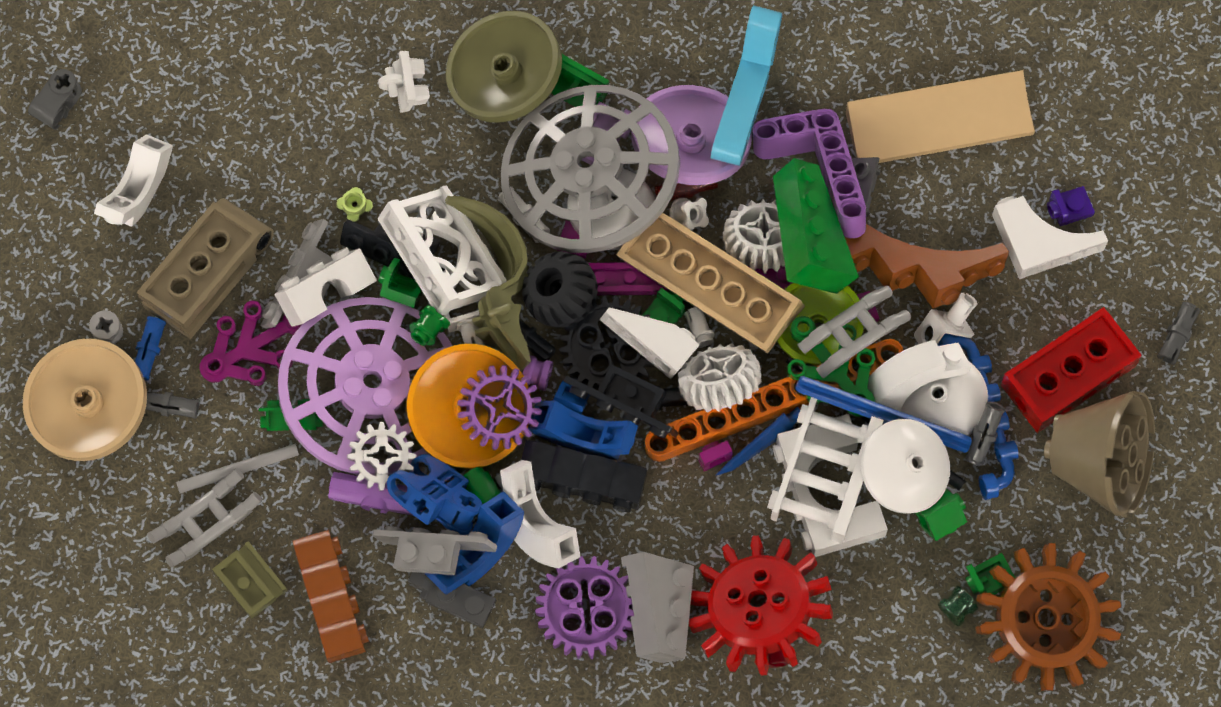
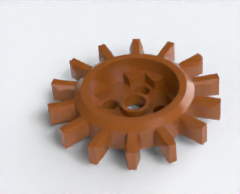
[975,543,1121,692]

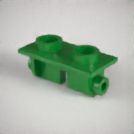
[259,399,323,431]

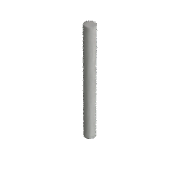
[176,443,299,494]

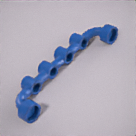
[937,333,1019,500]

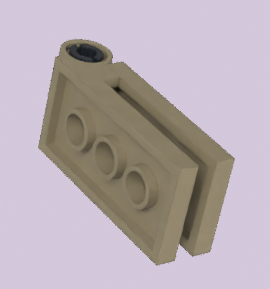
[136,198,274,339]

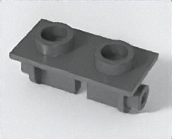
[852,157,880,217]

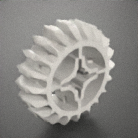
[723,199,785,273]
[678,343,762,412]

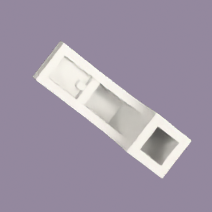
[94,134,173,227]
[867,340,971,411]
[500,460,580,569]

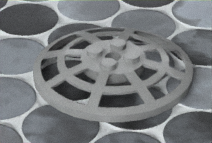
[501,85,680,253]

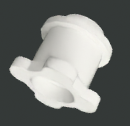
[670,198,709,231]

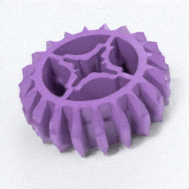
[457,365,542,450]

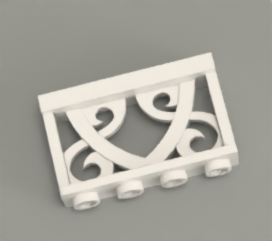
[378,185,507,316]

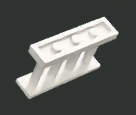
[767,397,884,544]

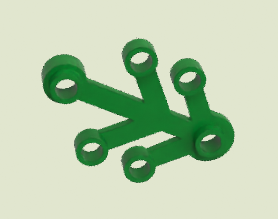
[787,316,875,417]

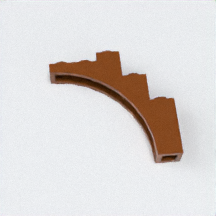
[845,224,1009,309]

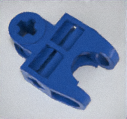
[387,454,483,535]

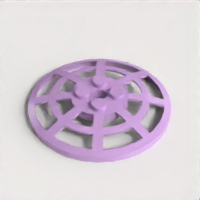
[278,297,452,476]

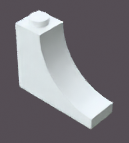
[992,196,1108,279]

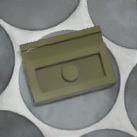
[212,541,288,620]

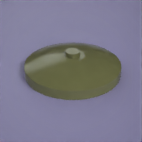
[446,11,562,123]

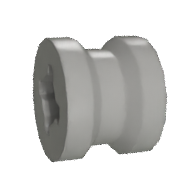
[89,310,123,344]

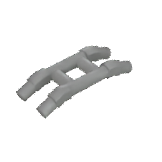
[797,286,911,378]
[147,468,262,567]

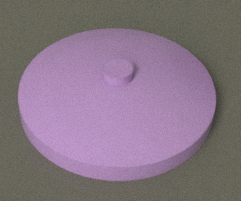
[631,85,752,185]

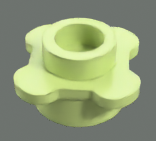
[337,187,373,222]

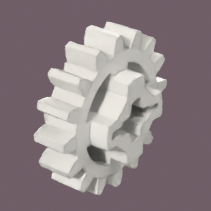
[347,422,416,491]

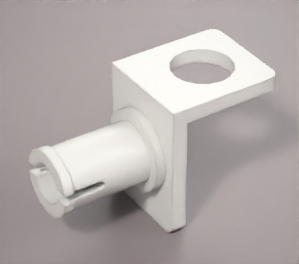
[914,293,977,344]
[444,310,485,346]

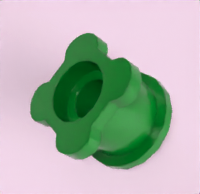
[409,305,450,346]

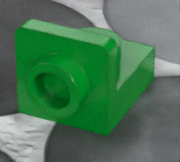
[642,288,685,324]

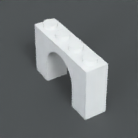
[773,414,888,557]

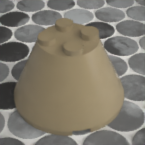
[1044,391,1155,518]

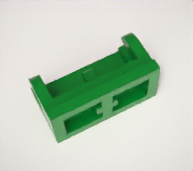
[551,54,609,107]

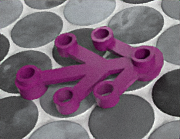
[199,301,302,386]

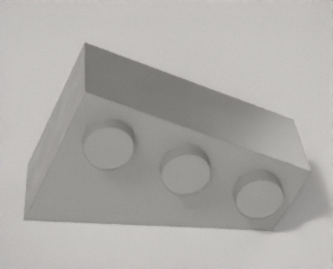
[621,552,694,663]

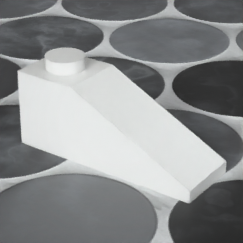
[599,307,700,379]

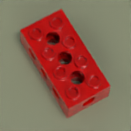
[1000,307,1142,434]

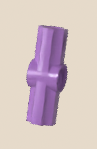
[328,472,423,516]

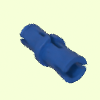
[135,316,166,381]

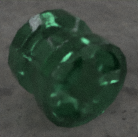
[938,586,978,626]

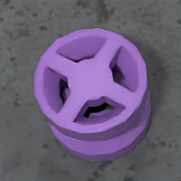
[522,355,553,391]

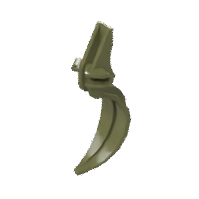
[445,196,531,372]

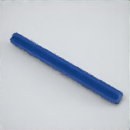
[796,376,972,453]

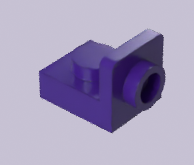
[1047,186,1095,226]

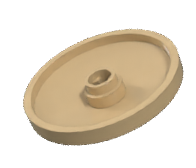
[23,339,147,461]

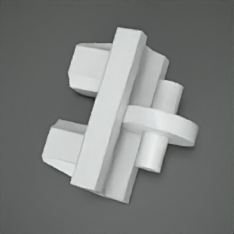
[378,51,430,113]

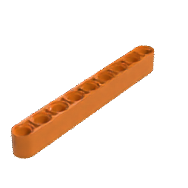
[645,339,904,462]

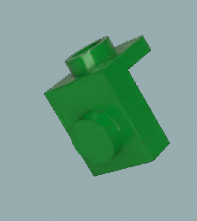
[378,258,423,308]
[965,553,1015,595]

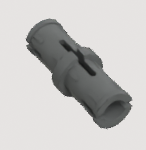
[1157,302,1201,365]
[145,392,200,419]
[965,401,1005,466]

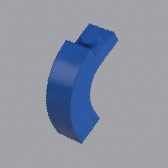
[528,400,638,460]
[425,491,524,595]

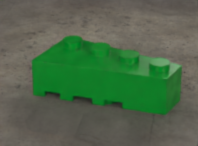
[773,158,859,294]

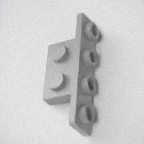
[260,219,333,329]
[372,526,497,575]

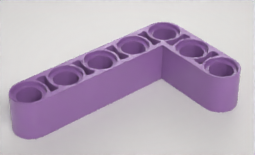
[752,109,866,238]

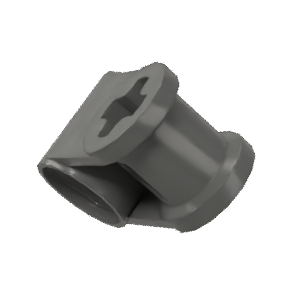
[28,69,82,130]

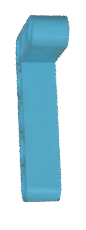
[710,5,783,166]

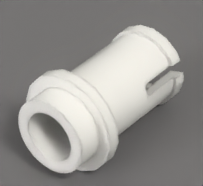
[684,307,715,348]

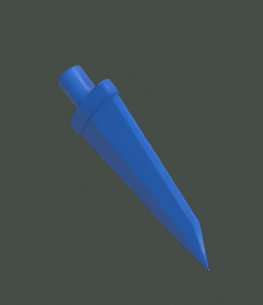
[715,407,800,476]

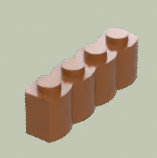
[292,529,369,663]

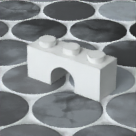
[274,247,377,326]

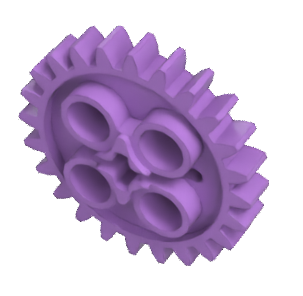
[535,556,634,659]

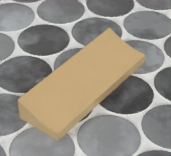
[846,70,1035,163]
[616,206,805,354]

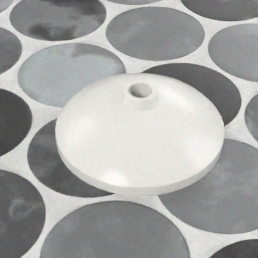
[567,168,655,250]
[900,361,988,436]
[861,419,950,514]

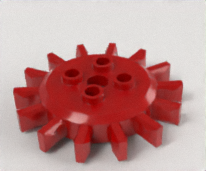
[689,535,833,676]

